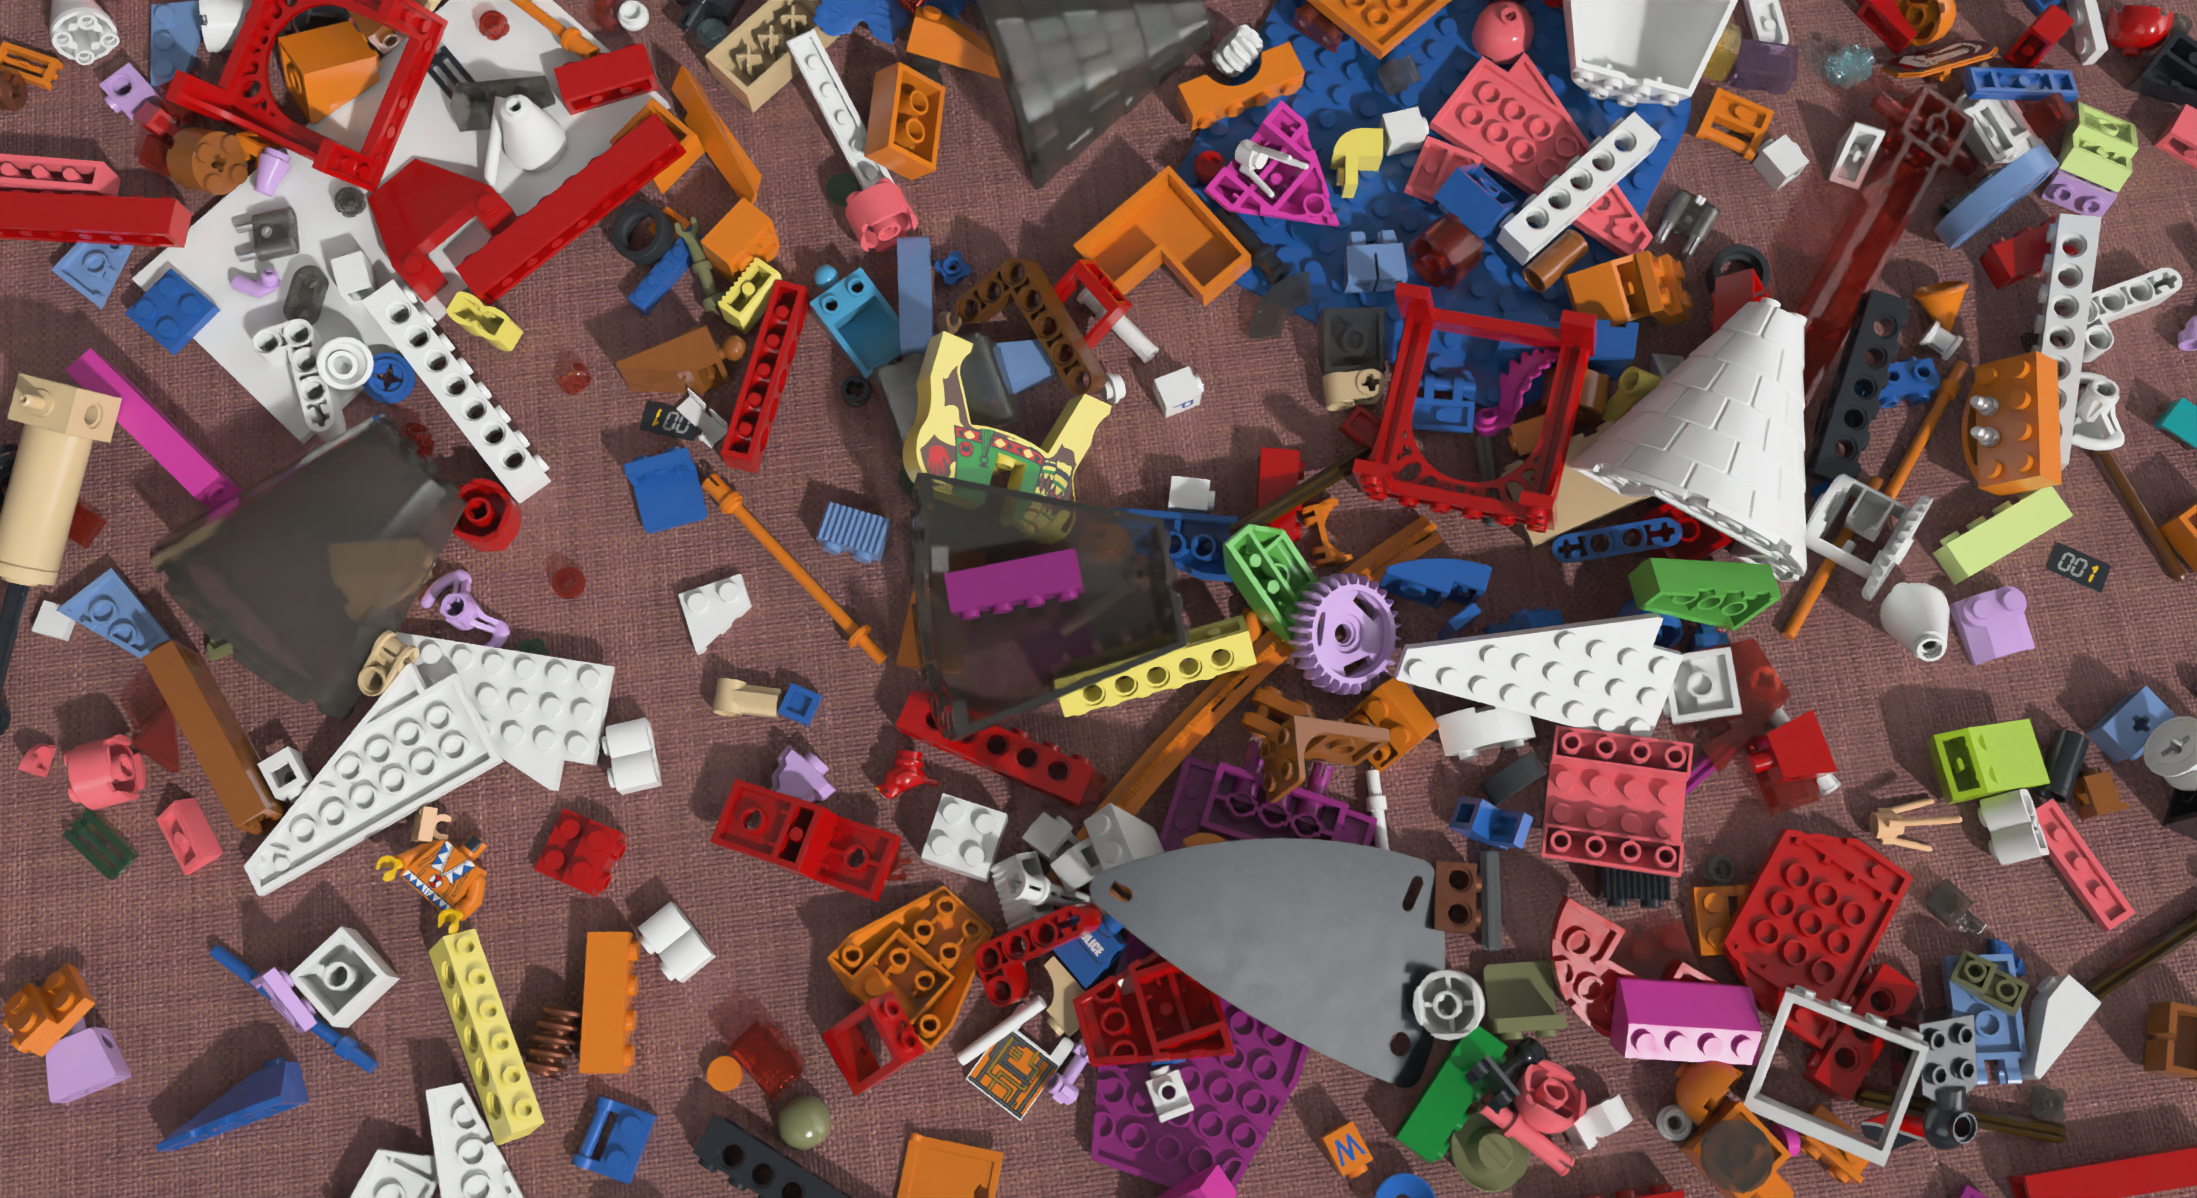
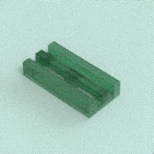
[62,809,139,880]

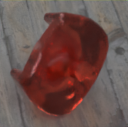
[558,363,592,395]
[886,846,911,881]

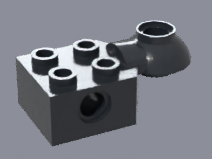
[1889,1006,1978,1150]

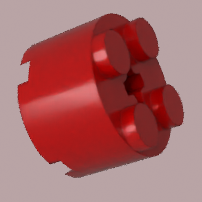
[445,478,521,552]

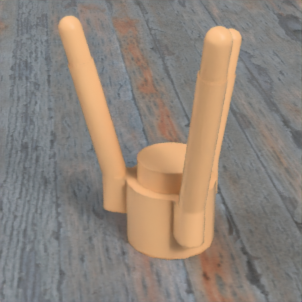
[1869,798,1962,852]

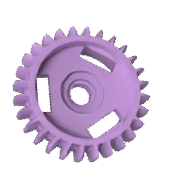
[1287,573,1402,695]

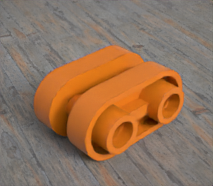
[1240,685,1316,739]

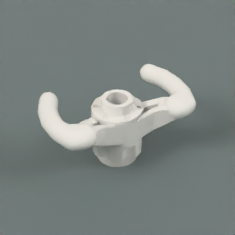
[2058,372,2125,451]

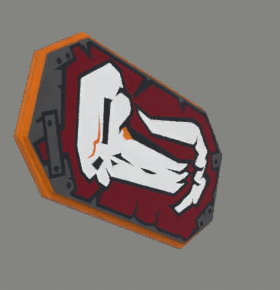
[1880,40,1998,83]

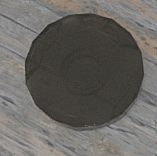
[1700,1119,1774,1193]

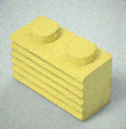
[718,258,783,334]

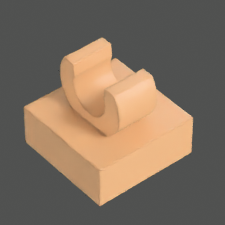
[410,806,451,844]

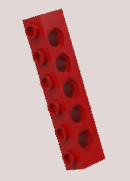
[720,279,811,474]
[895,689,1095,809]

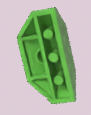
[1222,524,1320,649]

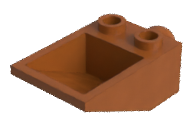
[615,326,747,394]

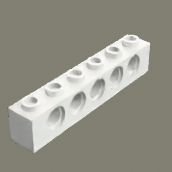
[1496,112,1661,266]

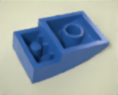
[1378,558,1492,609]

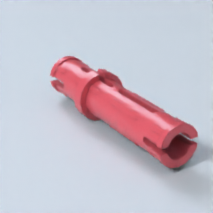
[1477,1093,1575,1176]

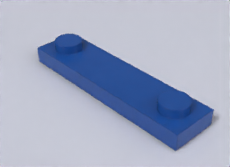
[1961,67,2079,102]

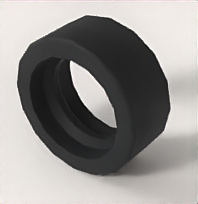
[611,202,675,266]
[1705,244,1771,294]
[1479,751,1547,806]

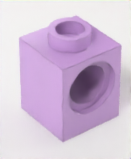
[99,62,161,120]

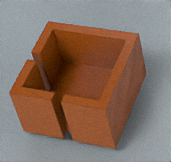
[2143,1001,2197,1083]

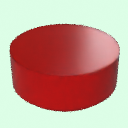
[1194,150,1225,183]

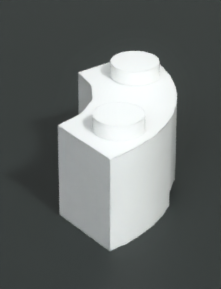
[1435,705,1536,761]

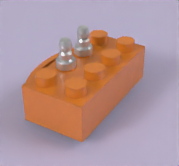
[1961,351,2062,496]

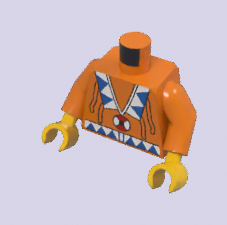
[375,833,488,935]

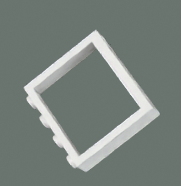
[1743,985,1929,1167]

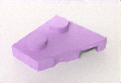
[250,967,317,1034]

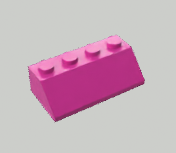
[1609,977,1762,1066]

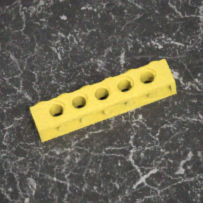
[1052,615,1257,717]
[428,929,545,1146]

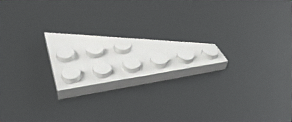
[426,1082,525,1198]

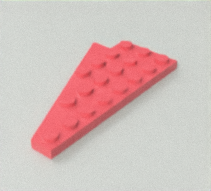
[1429,53,1653,257]

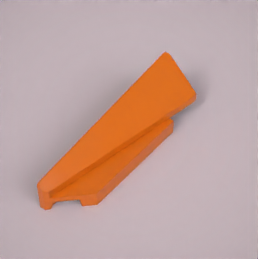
[671,66,762,204]

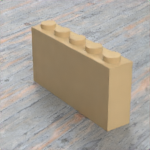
[1501,420,1652,548]

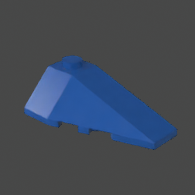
[1114,507,1242,582]

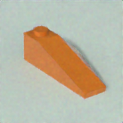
[906,6,1027,86]

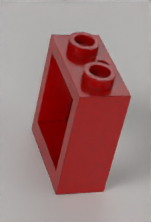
[1037,259,1132,359]
[822,990,926,1096]

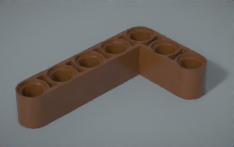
[955,258,1106,395]

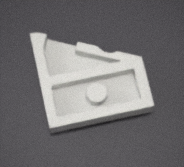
[678,574,752,655]

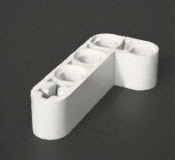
[2058,267,2182,363]
[252,319,346,443]

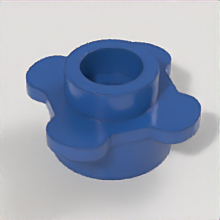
[934,251,972,286]

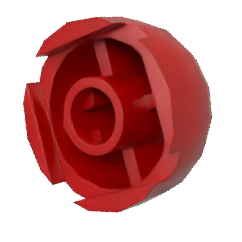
[2105,5,2174,58]

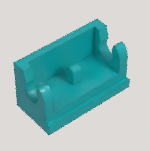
[2154,397,2197,450]

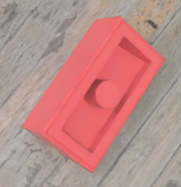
[156,798,223,875]

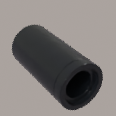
[2034,729,2090,803]

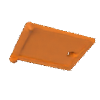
[897,1132,1004,1198]

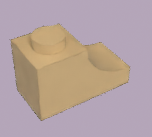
[1044,956,1085,1037]

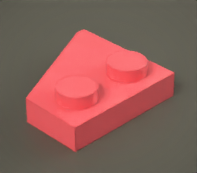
[1404,136,1483,204]

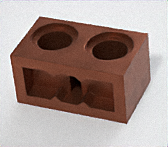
[1431,861,1482,935]

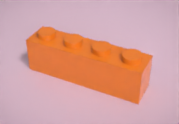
[579,932,641,1074]

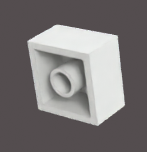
[921,793,1008,883]
[289,926,400,1028]

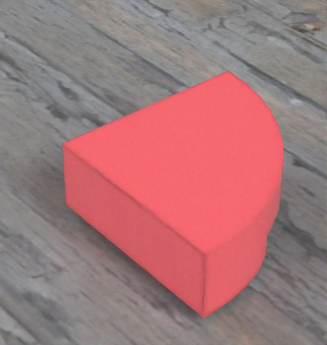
[18,743,57,778]

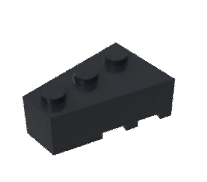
[2127,29,2197,109]

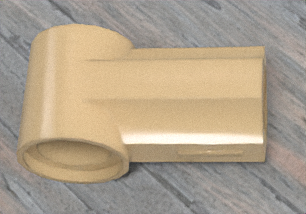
[712,678,782,718]

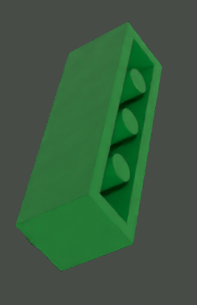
[1391,1025,1508,1163]

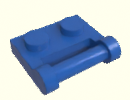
[570,1095,657,1184]

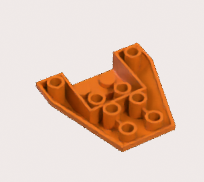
[827,886,994,1053]

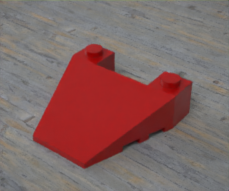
[367,158,517,303]

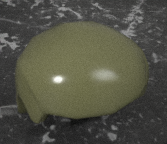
[776,1094,832,1151]

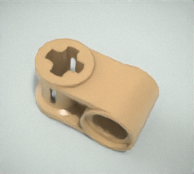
[1322,369,1385,411]
[358,630,419,696]

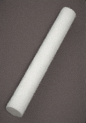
[482,96,506,190]
[956,996,1047,1065]

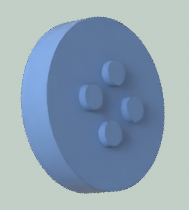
[1933,144,2059,250]

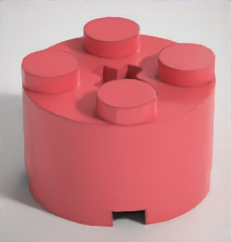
[845,178,918,253]
[64,734,146,810]

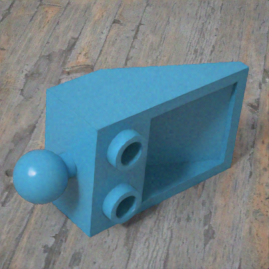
[809,265,902,380]

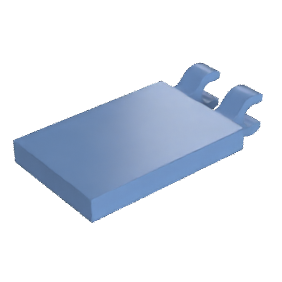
[1940,954,2028,1085]

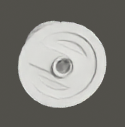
[1805,474,1934,601]

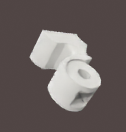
[1565,1093,1633,1152]

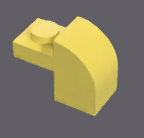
[1329,128,1383,198]

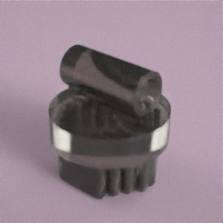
[1377,54,1421,96]

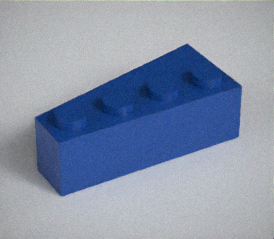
[1492,311,1639,382]

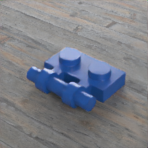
[1412,374,1476,434]

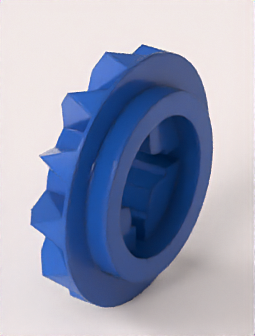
[363,353,415,404]

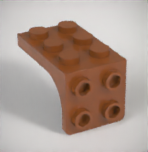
[1260,714,1390,803]

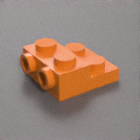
[1636,250,1692,327]
[1,962,96,1057]

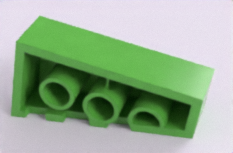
[1628,558,1782,631]

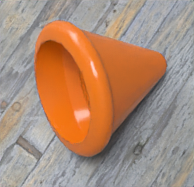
[1912,280,1969,332]

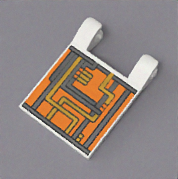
[966,1004,1075,1121]

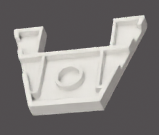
[350,1148,439,1198]

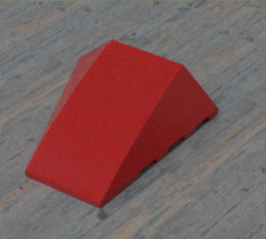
[1072,951,1236,1067]

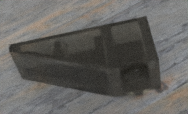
[449,75,556,132]

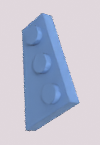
[151,0,204,92]
[51,242,134,309]
[56,568,174,660]

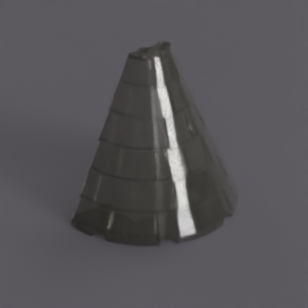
[966,0,1215,190]

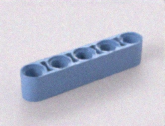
[897,235,934,357]

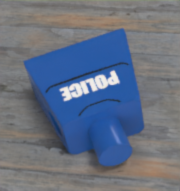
[1050,912,1128,989]

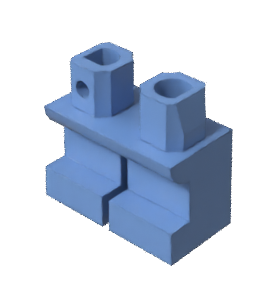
[1342,230,1408,293]

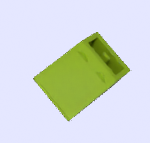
[1926,719,2050,805]

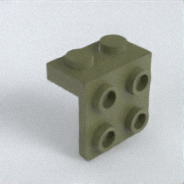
[1482,961,1567,1040]

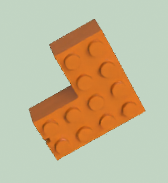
[1073,165,1252,307]

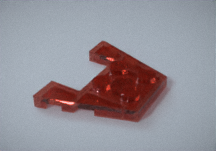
[1683,638,1791,774]

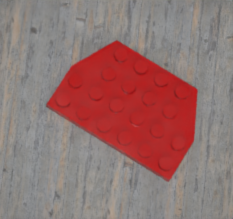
[1718,829,1913,1050]

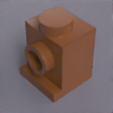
[2072,766,2129,820]

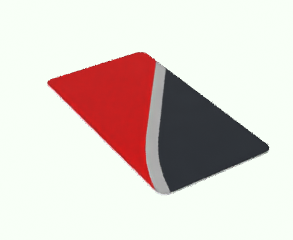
[1861,1112,1925,1150]

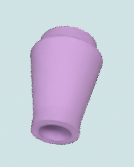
[254,147,291,197]

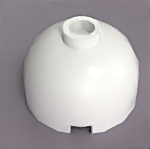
[1413,969,1485,1040]

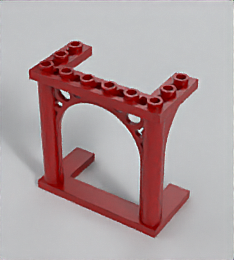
[165,0,448,193]
[1352,282,1597,533]

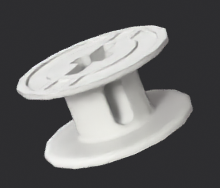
[2143,716,2197,791]

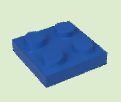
[125,268,220,356]

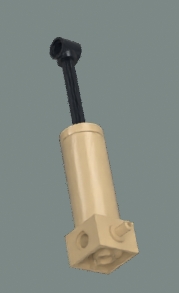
[0,373,122,736]

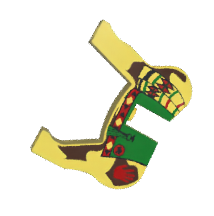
[903,331,1111,542]

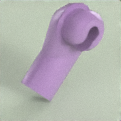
[231,269,281,298]

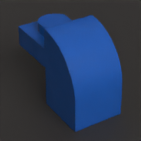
[1448,796,1533,851]

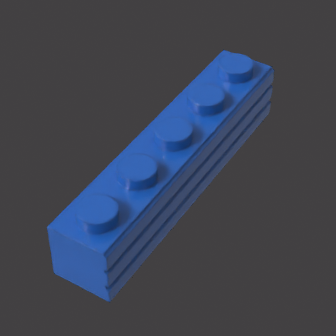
[627,226,705,317]

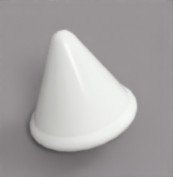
[316,336,374,390]

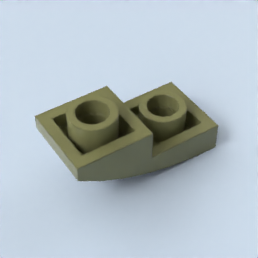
[1949,949,2030,1017]

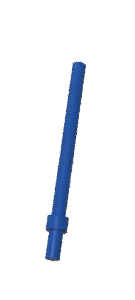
[210,945,378,1074]

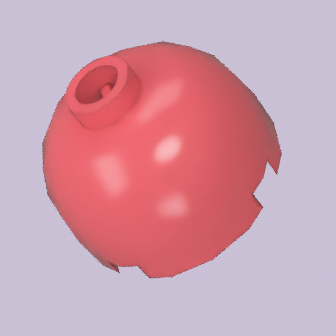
[1471,0,1534,65]
[1514,1060,1587,1134]

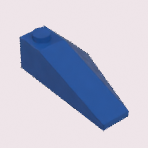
[156,1058,309,1152]

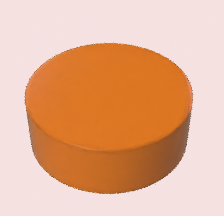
[707,1056,743,1092]

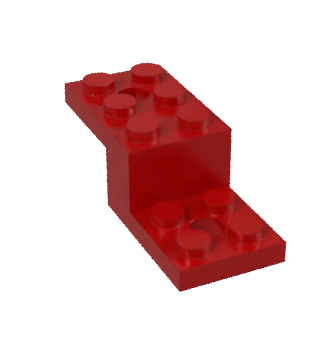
[710,778,902,902]

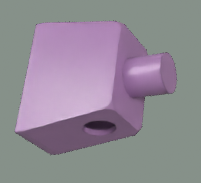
[45,1017,132,1103]

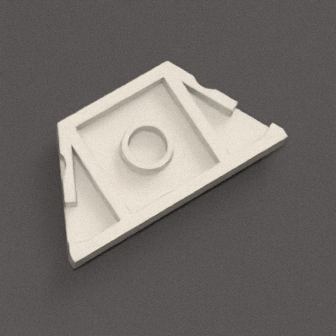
[1947,61,2052,163]

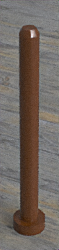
[2090,449,2186,582]

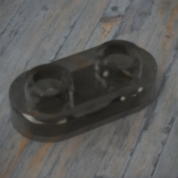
[283,265,329,325]

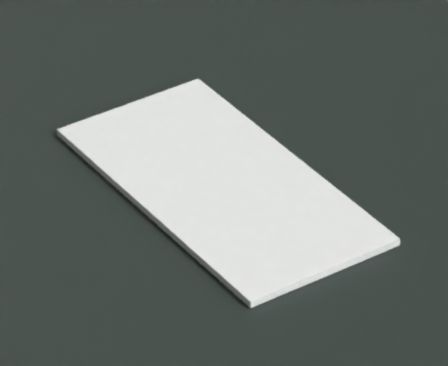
[132,0,670,444]

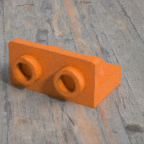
[1797,1104,1869,1185]

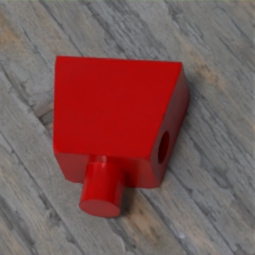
[1746,710,1838,783]

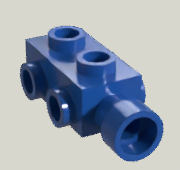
[1854,357,1940,409]

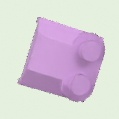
[1949,586,2035,666]

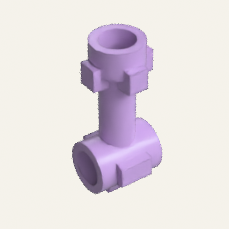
[1045,1039,1090,1105]

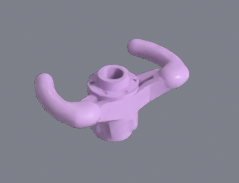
[420,569,510,648]

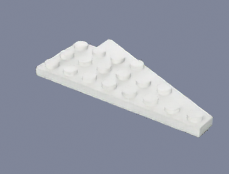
[352,626,615,791]
[244,663,504,896]

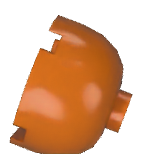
[1894,0,1956,46]
[1674,1061,1743,1127]

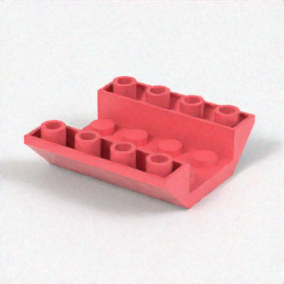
[1541,725,1693,878]

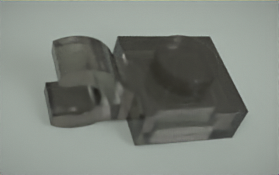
[1921,878,1987,939]

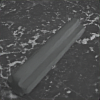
[1474,435,1502,527]
[1479,850,1502,951]

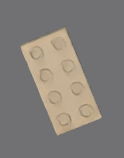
[705,0,840,113]

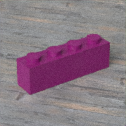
[944,548,1085,621]

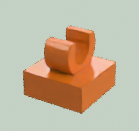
[236,131,281,168]

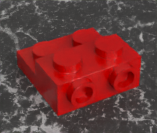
[533,808,627,897]

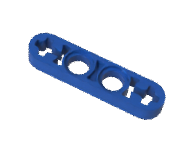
[1552,517,1683,563]

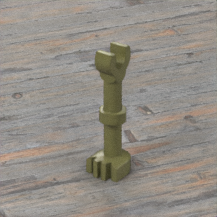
[675,217,729,312]

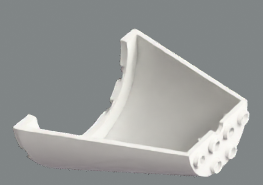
[1562,0,1738,107]

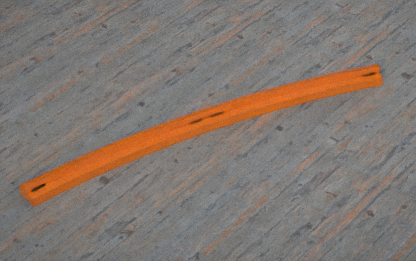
[1046,515,1443,909]

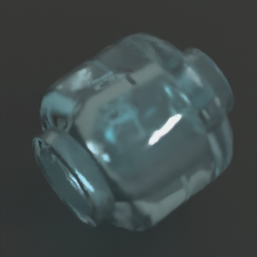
[1825,43,1875,89]

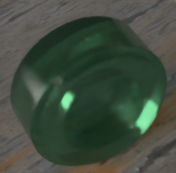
[827,173,859,206]

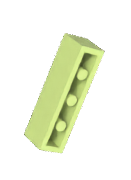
[1932,486,2073,585]

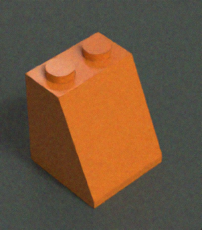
[278,21,381,124]

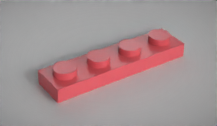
[2035,798,2136,932]

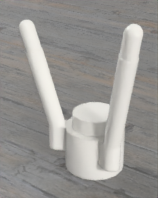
[1235,139,1309,197]

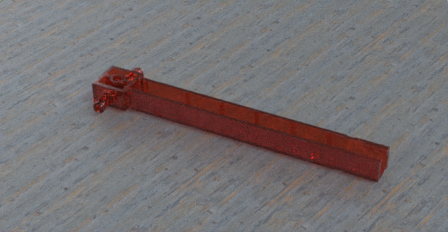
[1795,84,1980,413]

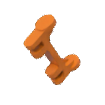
[1301,498,1353,568]

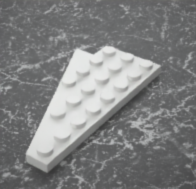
[1394,613,1683,738]

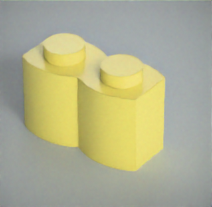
[446,292,523,351]

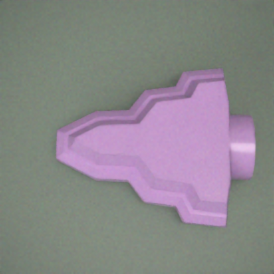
[758,745,836,816]

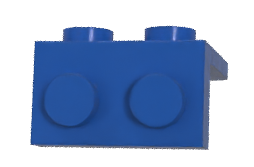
[624,447,708,534]

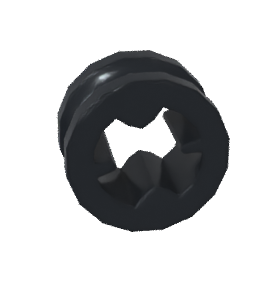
[841,375,870,407]

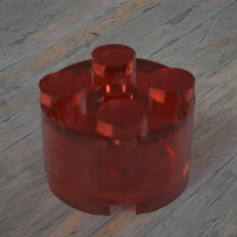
[1408,213,1484,290]

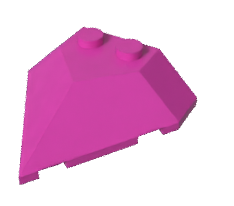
[1204,100,1339,227]

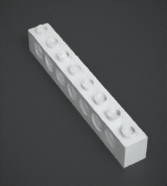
[2031,213,2102,470]
[361,279,551,504]

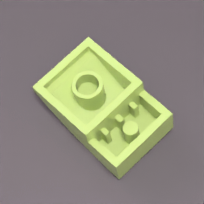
[2059,101,2139,192]

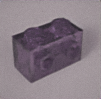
[1726,38,1799,94]

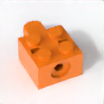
[1680,1101,1794,1198]

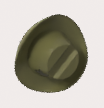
[1451,1111,1531,1193]

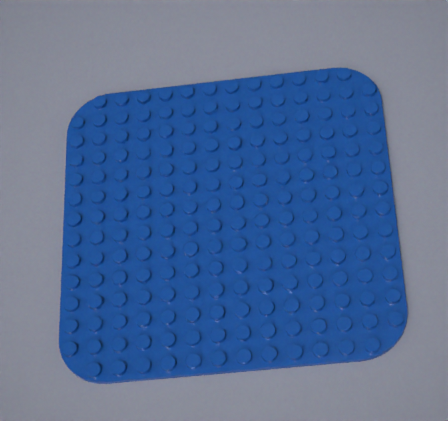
[1177,0,1691,408]

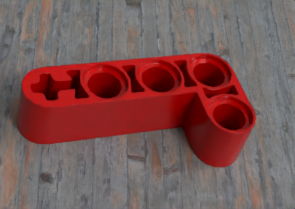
[974,902,1101,1007]

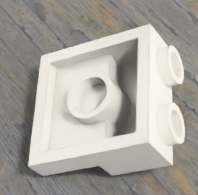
[1663,647,1742,725]

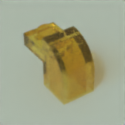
[1702,22,1741,82]

